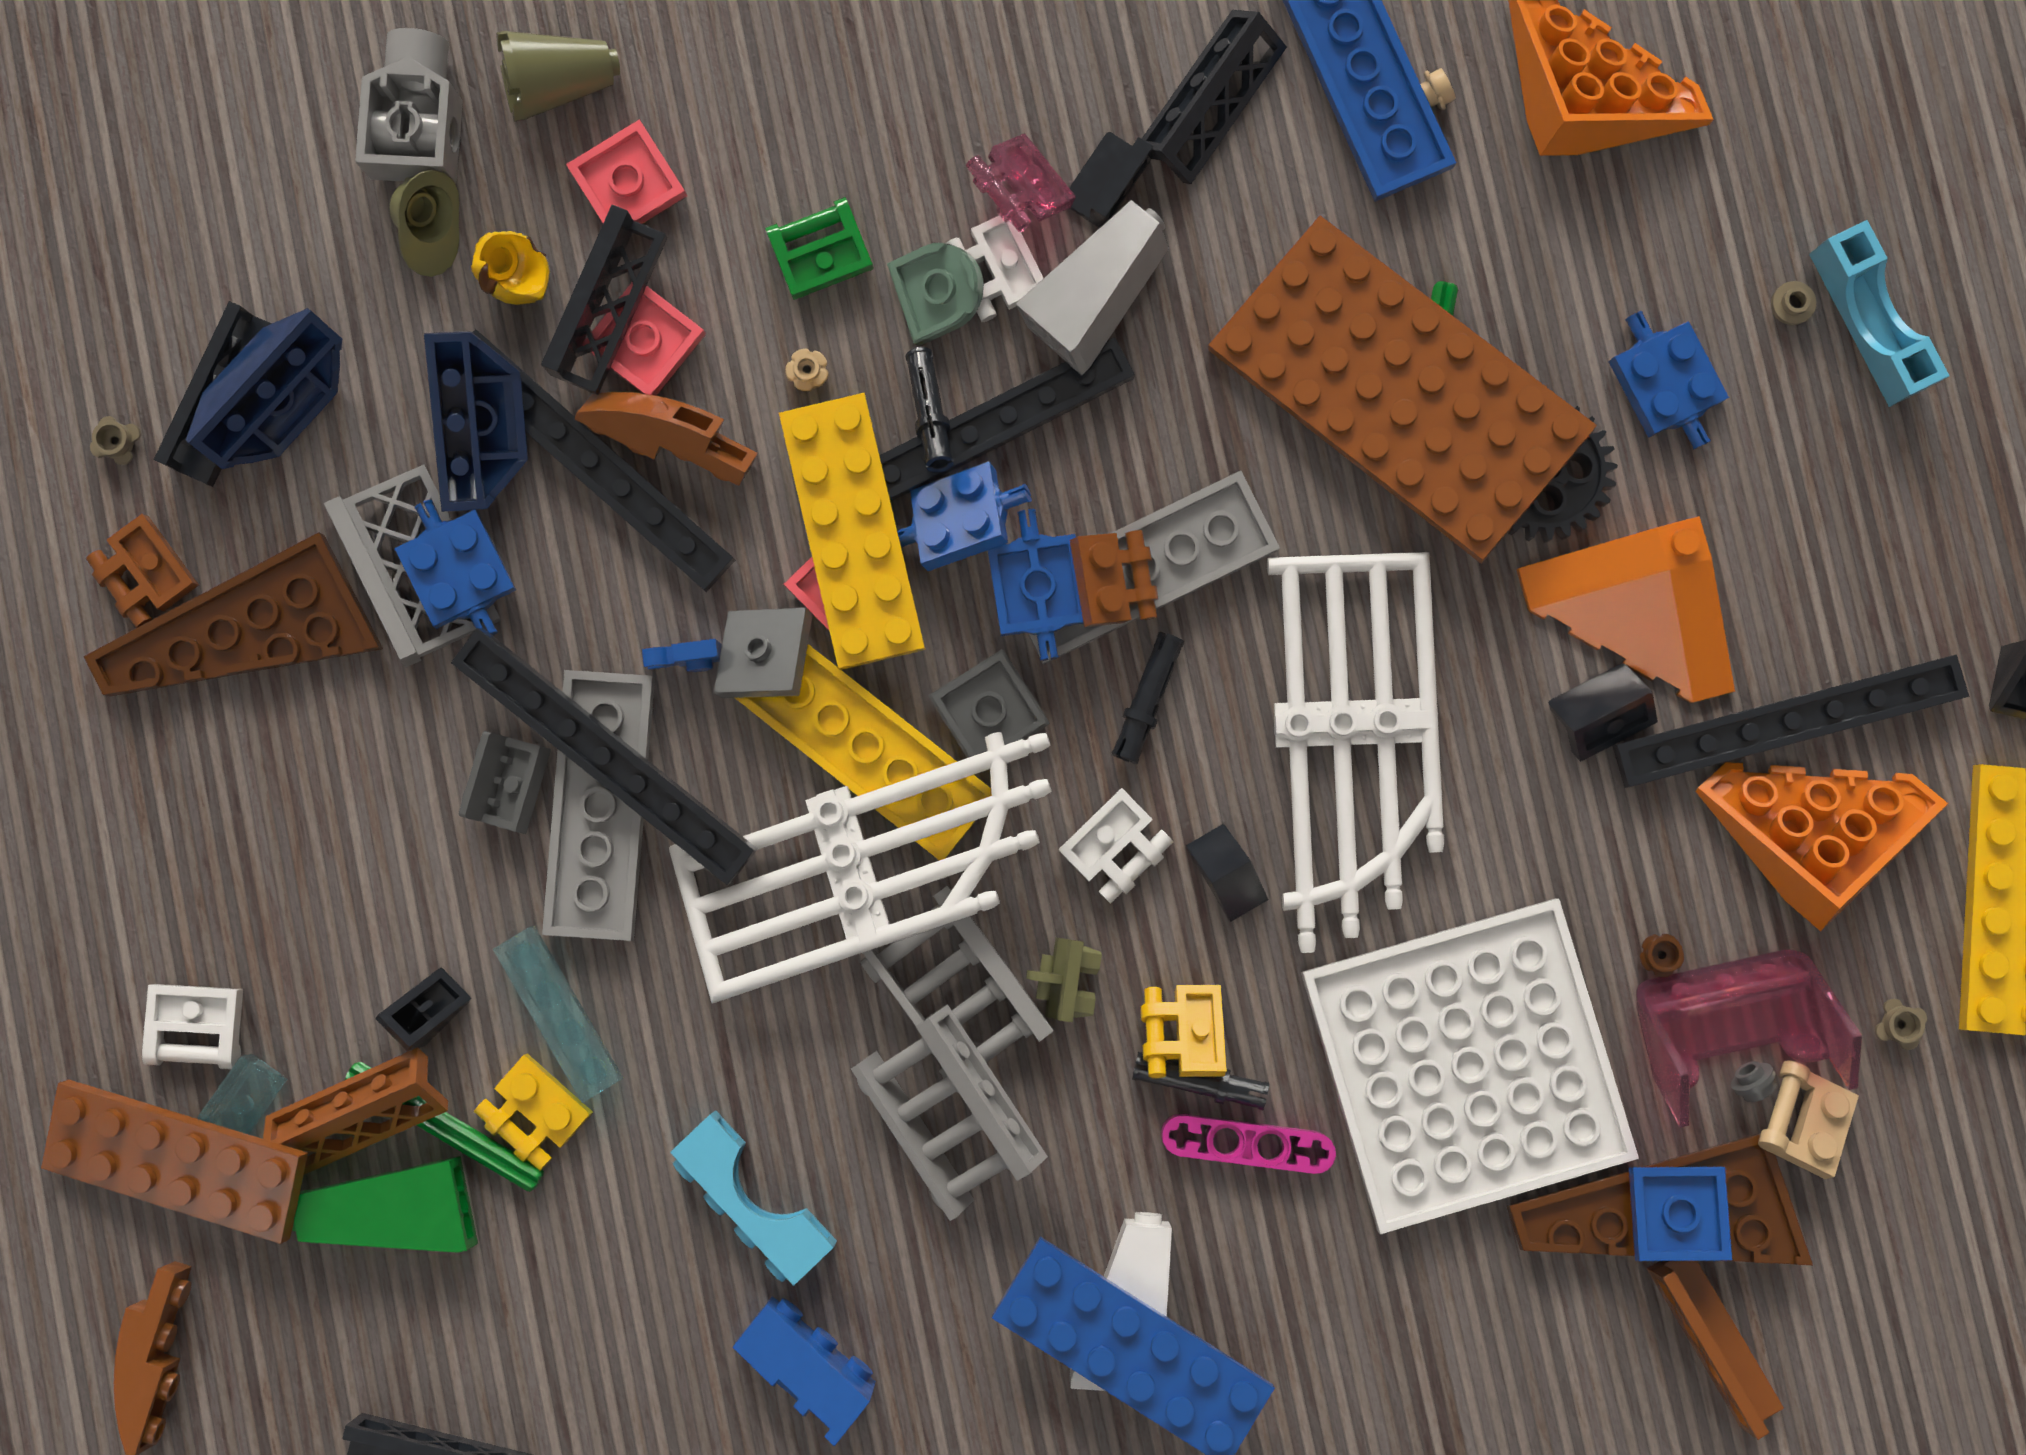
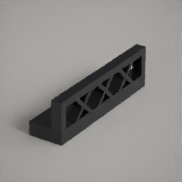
[1142,10,1287,184]
[541,205,668,395]
[154,301,272,487]
[342,1413,533,1455]

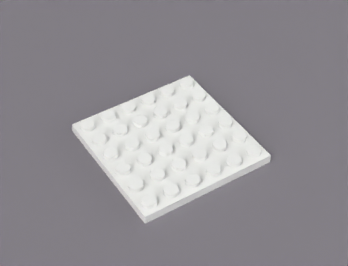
[1301,899,1639,1234]

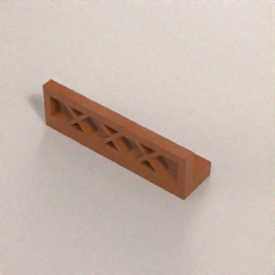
[263,1047,448,1175]
[1647,1261,1784,1440]

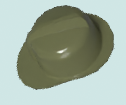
[389,170,459,277]

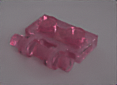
[966,133,1076,232]

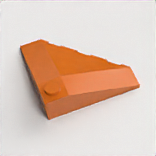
[1508,0,1714,156]
[1516,516,1735,703]
[1695,762,1948,932]

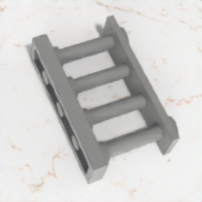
[860,886,1054,1078]
[851,1004,1048,1221]

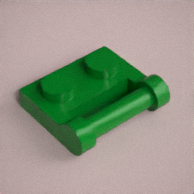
[765,197,874,300]

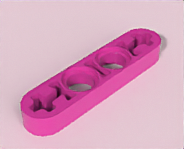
[1161,1114,1336,1174]

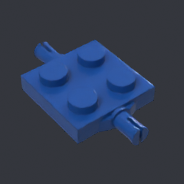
[1608,311,1729,450]
[898,462,1032,571]
[394,500,516,636]
[988,509,1084,661]

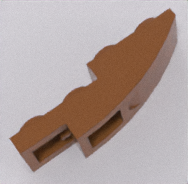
[575,392,758,486]
[114,1261,192,1455]

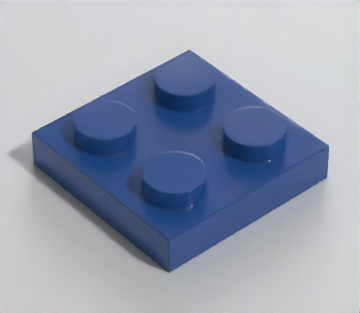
[1629,1167,1732,1261]

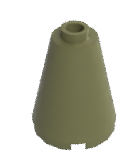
[496,31,620,122]

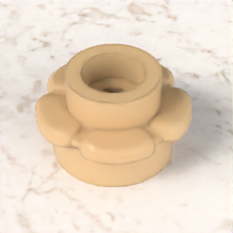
[1420,68,1456,110]
[786,349,828,391]

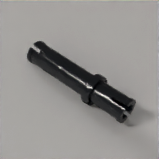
[905,347,954,472]
[1111,632,1184,764]
[1132,1051,1269,1111]

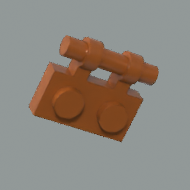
[86,514,199,628]
[1070,530,1159,627]

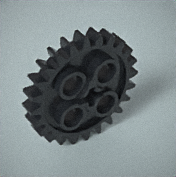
[1508,406,1618,543]

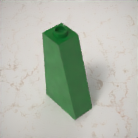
[292,1156,478,1253]

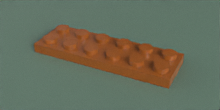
[41,1080,308,1244]

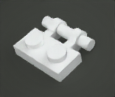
[945,210,1044,322]
[1058,788,1173,904]

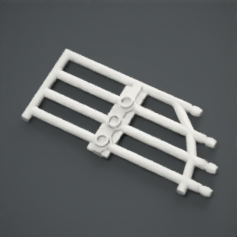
[1267,552,1444,953]
[669,732,1052,1004]

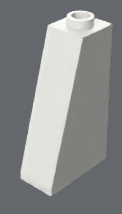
[1070,1212,1172,1391]

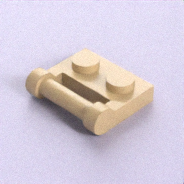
[1758,1061,1859,1179]

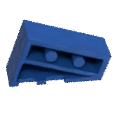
[732,1296,876,1446]

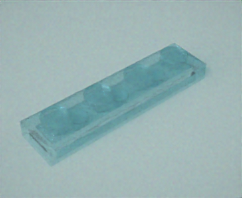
[493,926,624,1103]

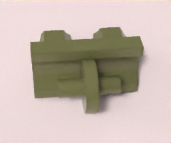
[1026,937,1102,1022]

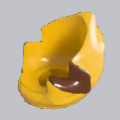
[471,231,550,305]

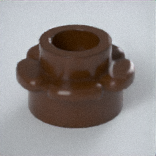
[1640,934,1684,977]

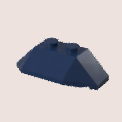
[186,308,343,469]
[424,331,528,512]

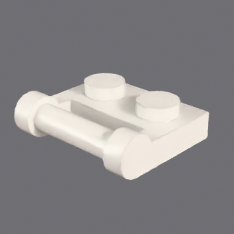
[142,984,243,1070]

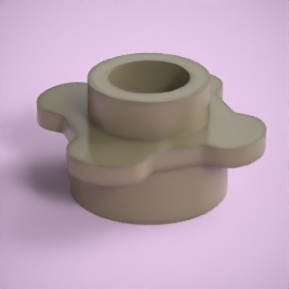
[90,416,141,465]
[1875,999,1927,1050]

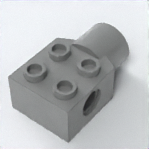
[355,28,463,184]

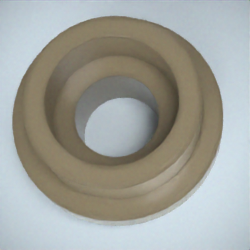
[1771,281,1816,325]

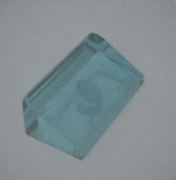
[197,1054,288,1134]

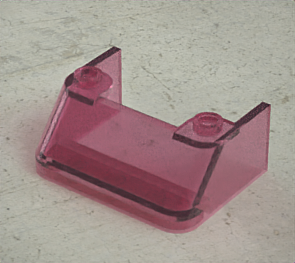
[1636,950,1862,1127]

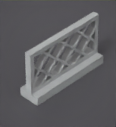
[324,465,501,668]

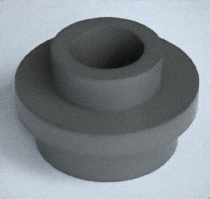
[1731,1061,1777,1102]

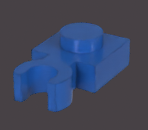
[642,639,722,672]

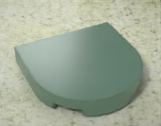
[887,243,984,346]

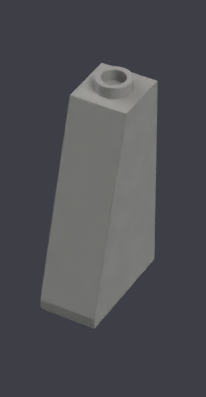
[1016,200,1169,375]

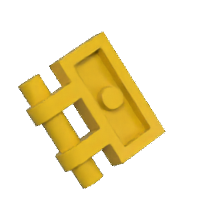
[1141,985,1227,1078]
[474,1053,593,1171]

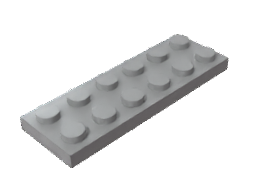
[1028,471,1280,665]
[542,670,655,941]

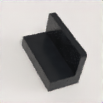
[1062,132,1153,228]
[1548,664,1658,762]

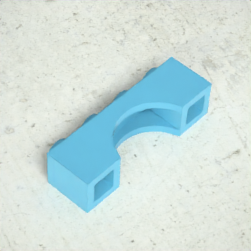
[1809,220,1950,407]
[670,1111,837,1286]

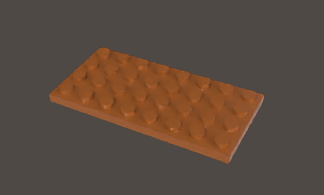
[1208,215,1597,564]

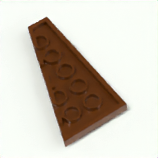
[83,532,383,697]
[1506,1133,1813,1266]

